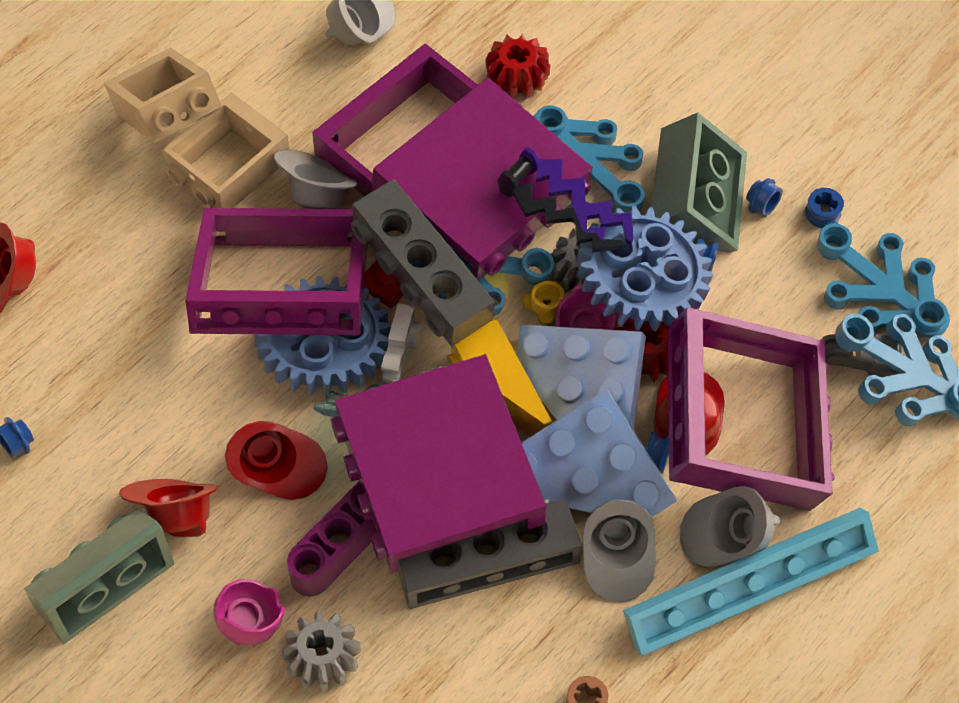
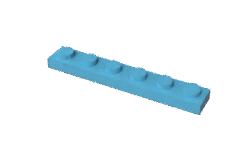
[623,508,879,656]

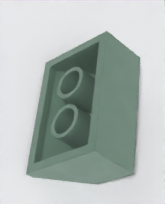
[651,112,747,252]
[24,509,174,645]

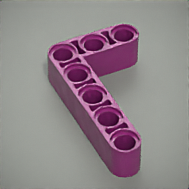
[287,481,377,597]

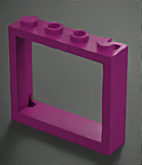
[312,43,478,197]
[185,208,368,335]
[668,307,835,511]

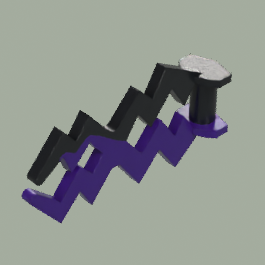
[497,147,634,253]

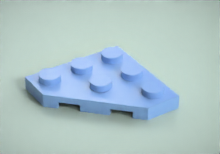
[516,325,646,430]
[522,389,678,517]

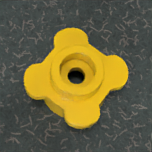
[522,281,566,325]

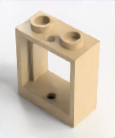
[103,47,222,144]
[163,92,290,208]

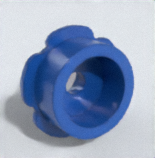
[746,178,783,216]
[0,417,34,458]

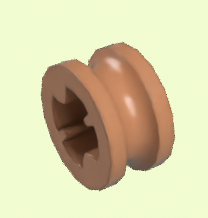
[566,676,609,703]

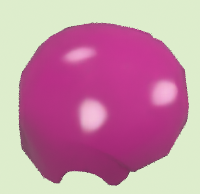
[556,284,619,330]
[213,579,286,646]

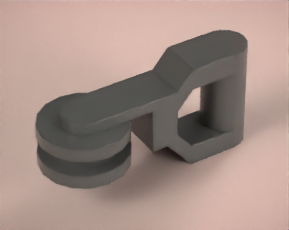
[820,334,901,377]

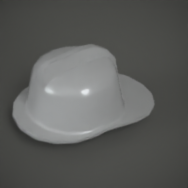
[325,0,395,46]
[273,149,357,209]
[680,486,780,567]
[583,499,656,602]

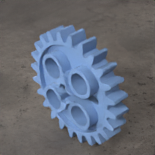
[576,206,713,331]
[254,276,391,396]

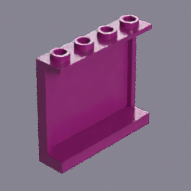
[372,78,593,281]
[330,354,546,573]

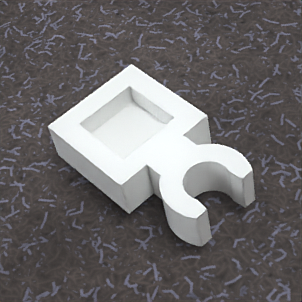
[381,304,421,383]

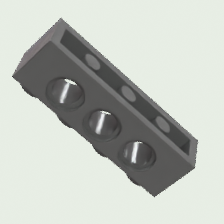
[351,179,495,347]
[397,498,582,609]

